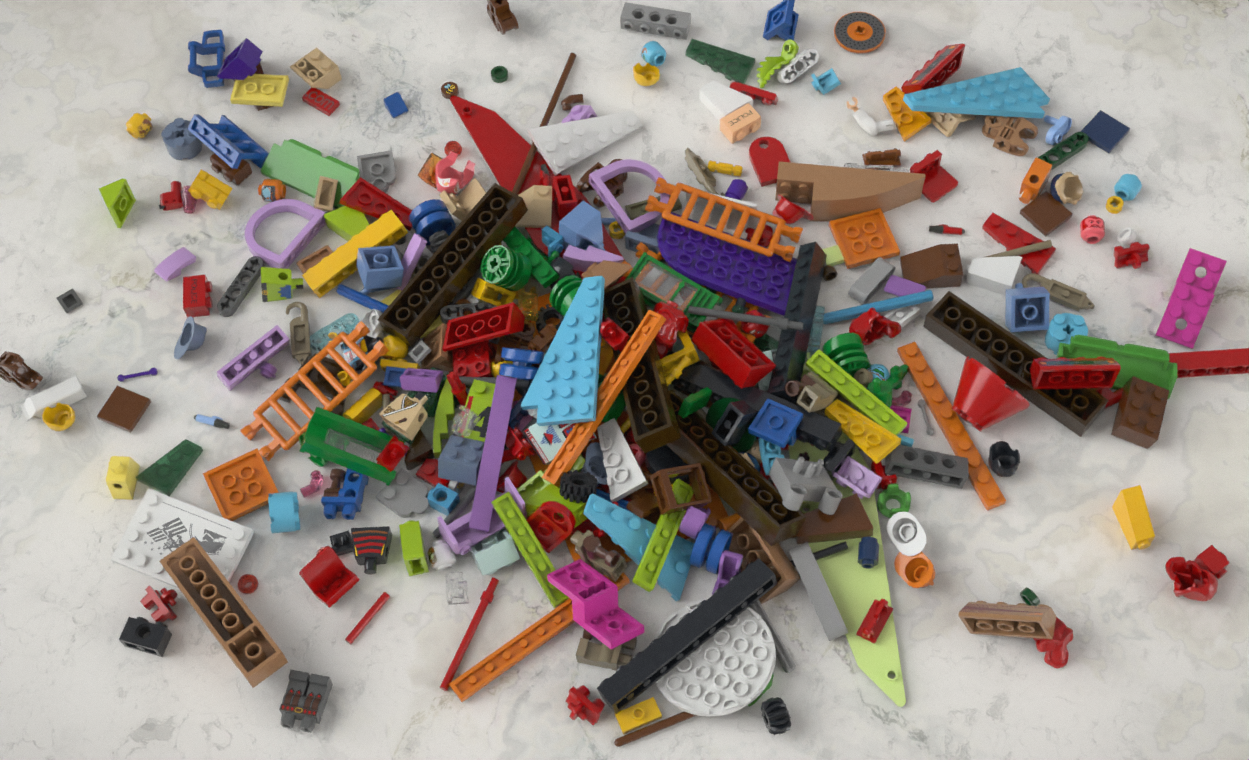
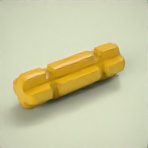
[707,160,743,176]

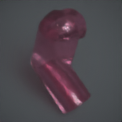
[892,391,912,407]
[300,470,324,498]

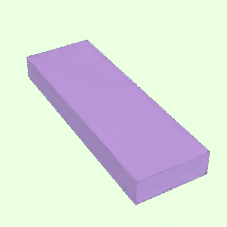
[397,233,427,290]

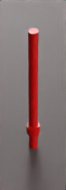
[440,577,499,691]

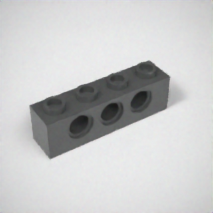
[885,445,969,489]

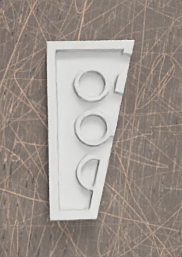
[597,418,648,502]

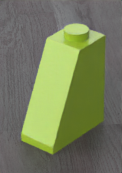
[324,206,369,241]
[525,484,587,527]
[399,520,429,576]

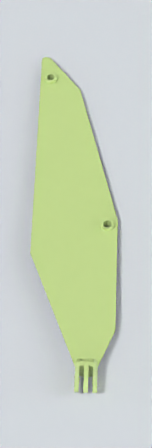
[789,352,906,707]

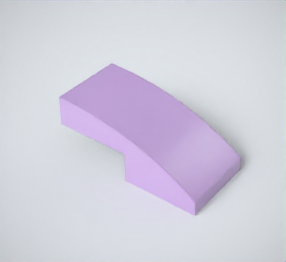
[154,247,196,282]

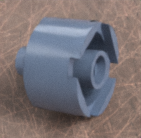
[161,118,202,160]

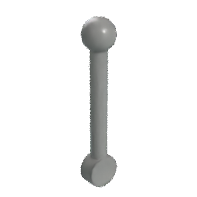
[917,399,934,435]

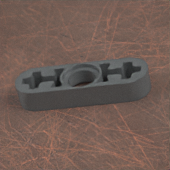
[440,302,494,324]

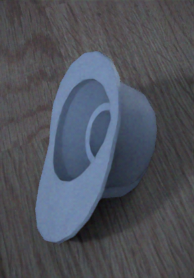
[174,316,207,360]
[582,442,608,485]

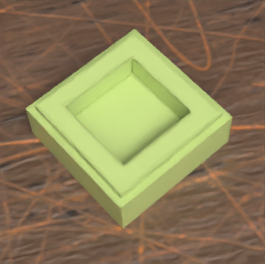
[822,245,844,266]

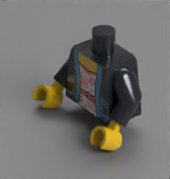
[328,332,385,386]

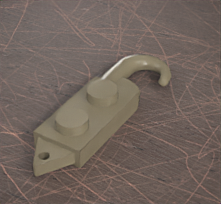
[684,148,725,196]
[1021,273,1095,312]
[286,302,312,366]

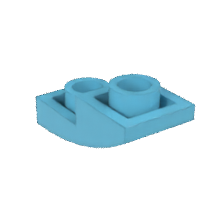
[758,438,785,475]

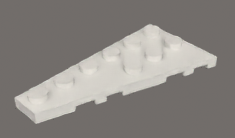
[527,111,642,176]

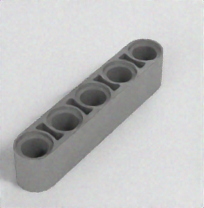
[789,542,848,641]

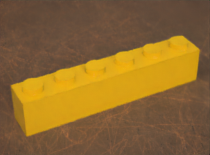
[302,210,408,298]

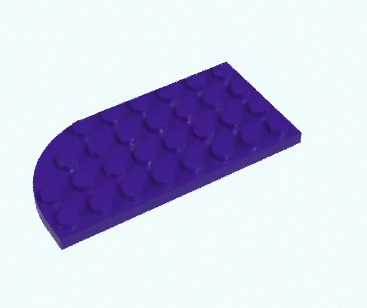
[657,212,797,316]

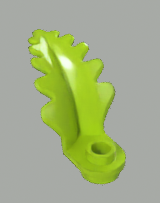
[756,40,799,88]

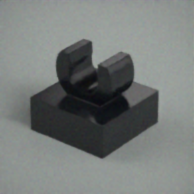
[329,530,354,556]

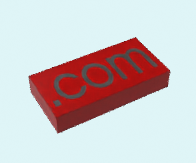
[302,87,340,116]

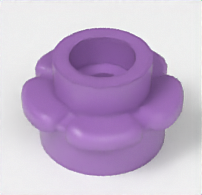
[259,362,277,379]

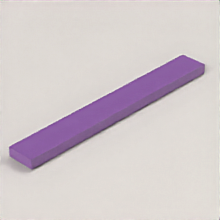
[469,375,517,532]

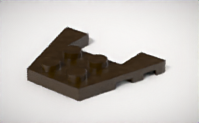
[275,353,348,417]

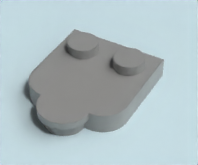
[357,150,396,193]
[376,468,429,518]

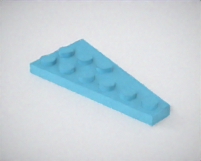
[583,494,694,601]

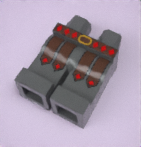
[279,670,333,733]

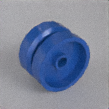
[409,199,456,245]
[499,347,545,380]
[690,523,733,575]

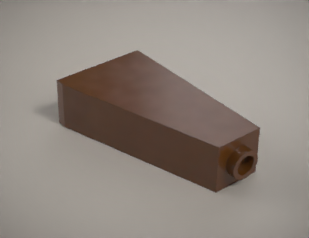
[791,493,873,544]

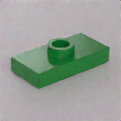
[678,387,712,418]

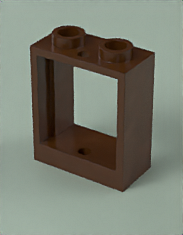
[650,463,712,515]

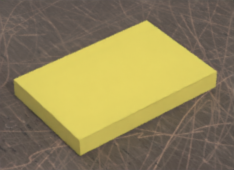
[230,74,289,107]

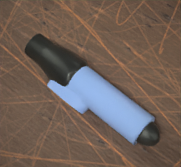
[194,414,230,429]

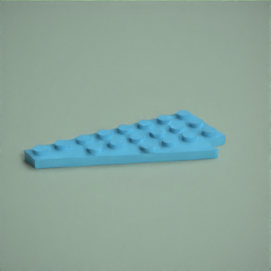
[903,67,1050,119]
[521,276,605,426]

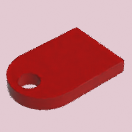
[749,137,791,187]
[526,501,576,554]

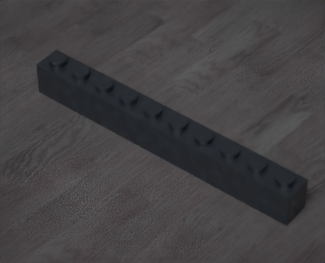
[768,242,827,404]
[665,351,842,452]
[597,558,777,714]

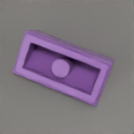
[884,275,926,297]
[400,368,443,393]

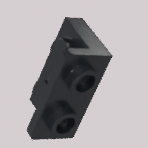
[823,439,855,481]

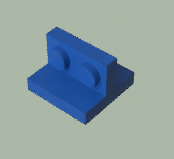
[763,0,799,41]
[748,398,803,448]

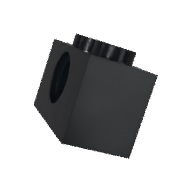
[119,617,172,657]

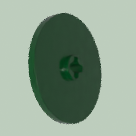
[706,397,757,452]

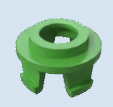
[877,484,911,518]

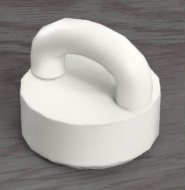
[1117,227,1137,248]

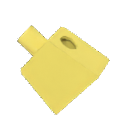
[106,456,140,500]

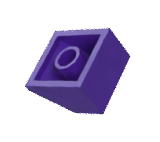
[217,38,263,80]

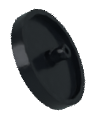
[645,444,690,484]

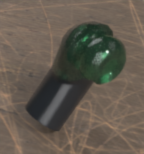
[732,297,746,314]

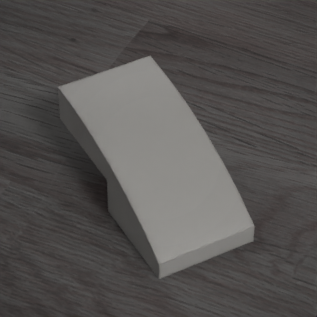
[408,338,432,364]

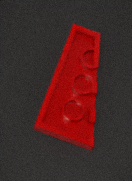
[339,177,413,231]
[982,212,1056,274]

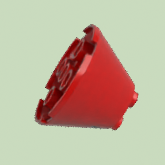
[951,356,1030,432]

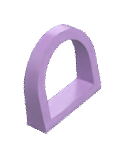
[589,159,669,234]
[245,199,326,269]

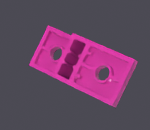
[1155,248,1227,349]
[547,559,644,649]

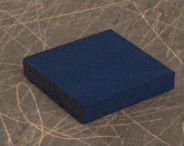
[1081,110,1130,153]

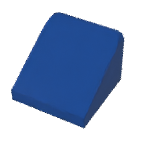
[383,92,408,118]

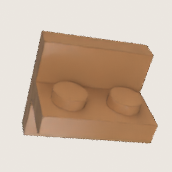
[421,323,454,372]

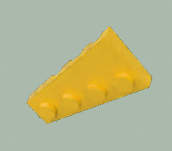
[825,399,901,464]

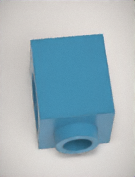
[427,483,460,516]

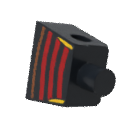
[351,526,392,575]

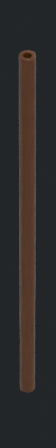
[512,53,577,195]

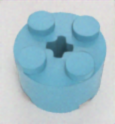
[1045,313,1088,355]
[268,491,301,534]

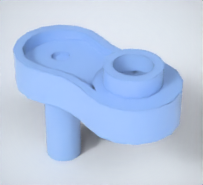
[1044,115,1072,146]

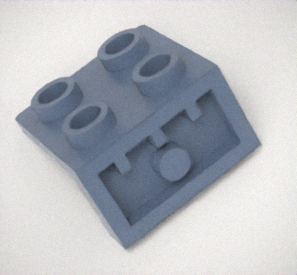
[625,223,660,254]

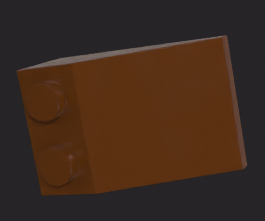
[900,243,963,289]

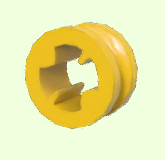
[1106,196,1124,214]
[609,221,625,239]

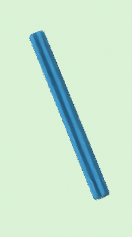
[822,290,934,325]

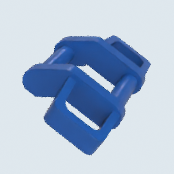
[188,30,225,88]

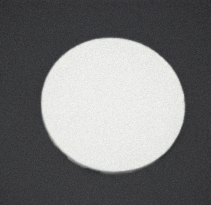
[654,600,776,717]

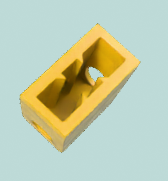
[471,277,516,306]

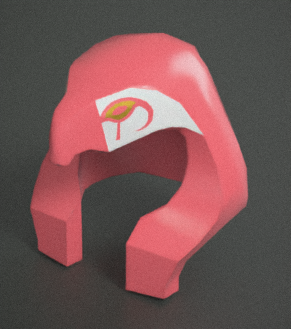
[435,151,475,195]

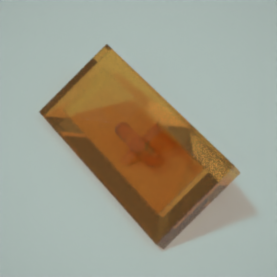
[417,153,443,189]

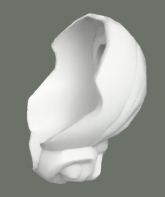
[362,309,384,339]

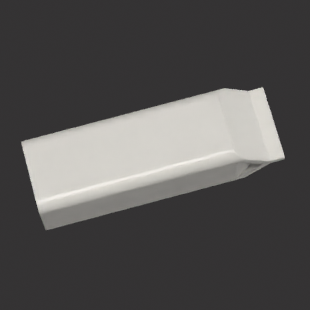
[20,376,87,421]

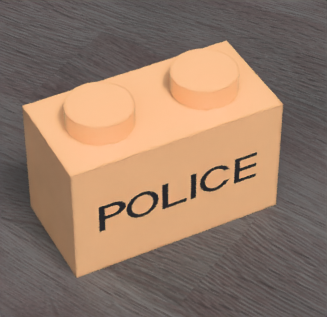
[720,103,761,144]

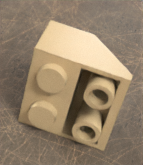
[290,47,342,89]

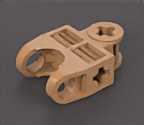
[982,115,1038,156]

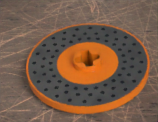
[834,12,885,53]

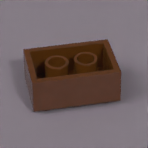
[1111,376,1169,449]

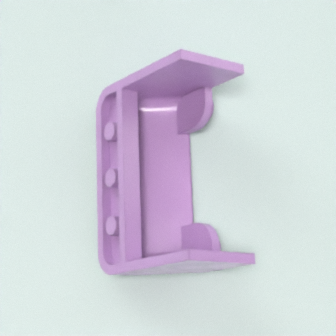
[437,477,525,555]

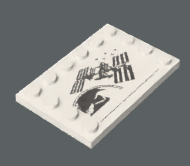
[111,488,255,588]

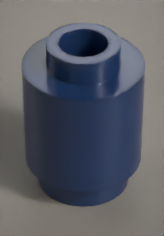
[858,537,879,569]

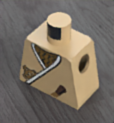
[379,391,428,441]

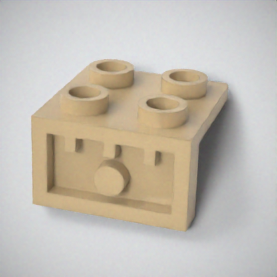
[925,112,976,137]
[439,178,487,221]

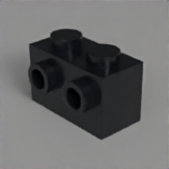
[711,400,757,446]

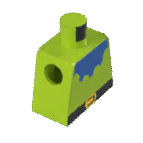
[261,267,303,302]

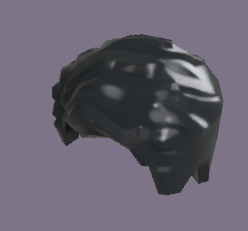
[988,441,1020,477]

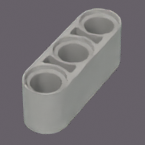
[848,257,896,305]

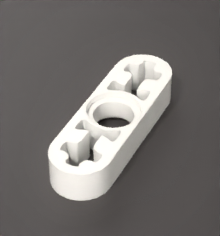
[777,49,819,83]

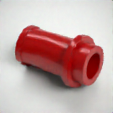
[372,381,398,402]

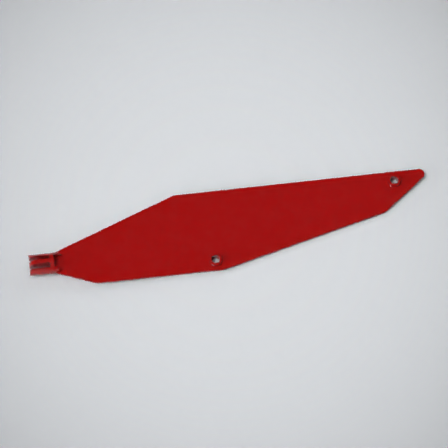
[450,96,627,288]

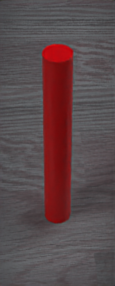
[345,592,390,645]

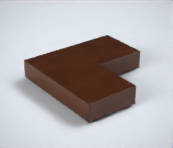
[626,487,660,518]

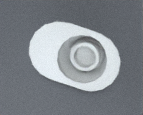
[887,512,927,556]

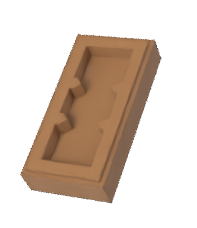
[296,245,333,274]

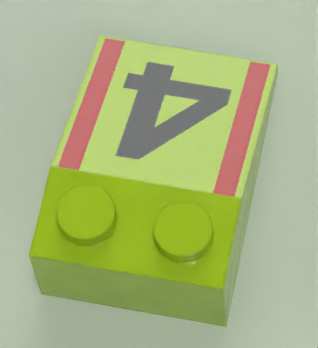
[458,379,495,442]

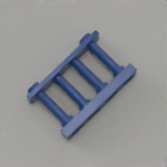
[188,114,269,169]

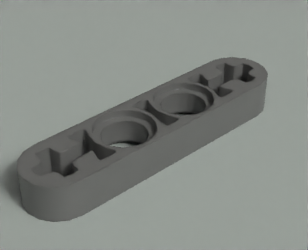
[217,256,265,317]

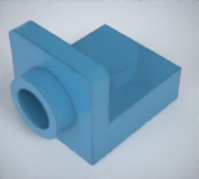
[542,225,563,257]

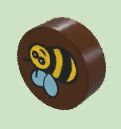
[441,82,459,99]

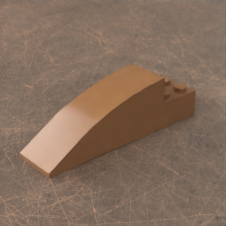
[775,162,925,221]
[159,537,288,688]

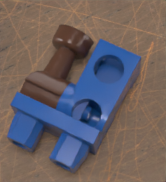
[321,468,369,520]

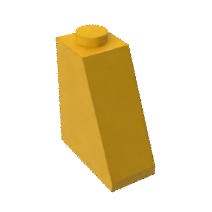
[1112,485,1155,550]

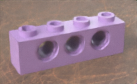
[217,325,290,391]

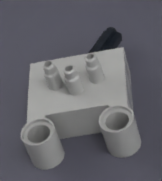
[769,452,843,515]

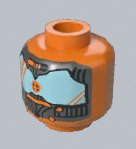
[258,179,286,202]

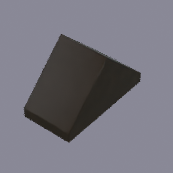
[404,429,434,470]

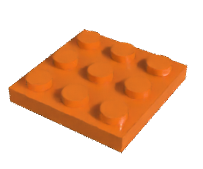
[829,208,900,269]
[203,448,279,521]

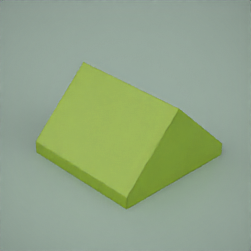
[99,178,136,228]

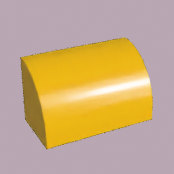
[343,388,383,424]

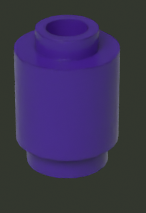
[725,179,748,200]

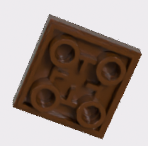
[1019,191,1073,237]
[97,385,151,433]

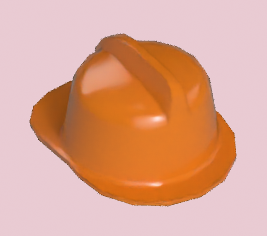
[894,551,935,588]

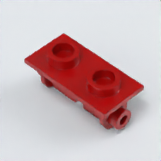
[505,425,535,461]
[856,599,893,644]

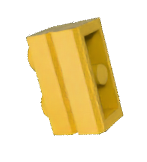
[188,169,233,210]

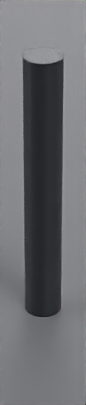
[790,541,848,568]

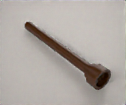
[614,711,706,747]

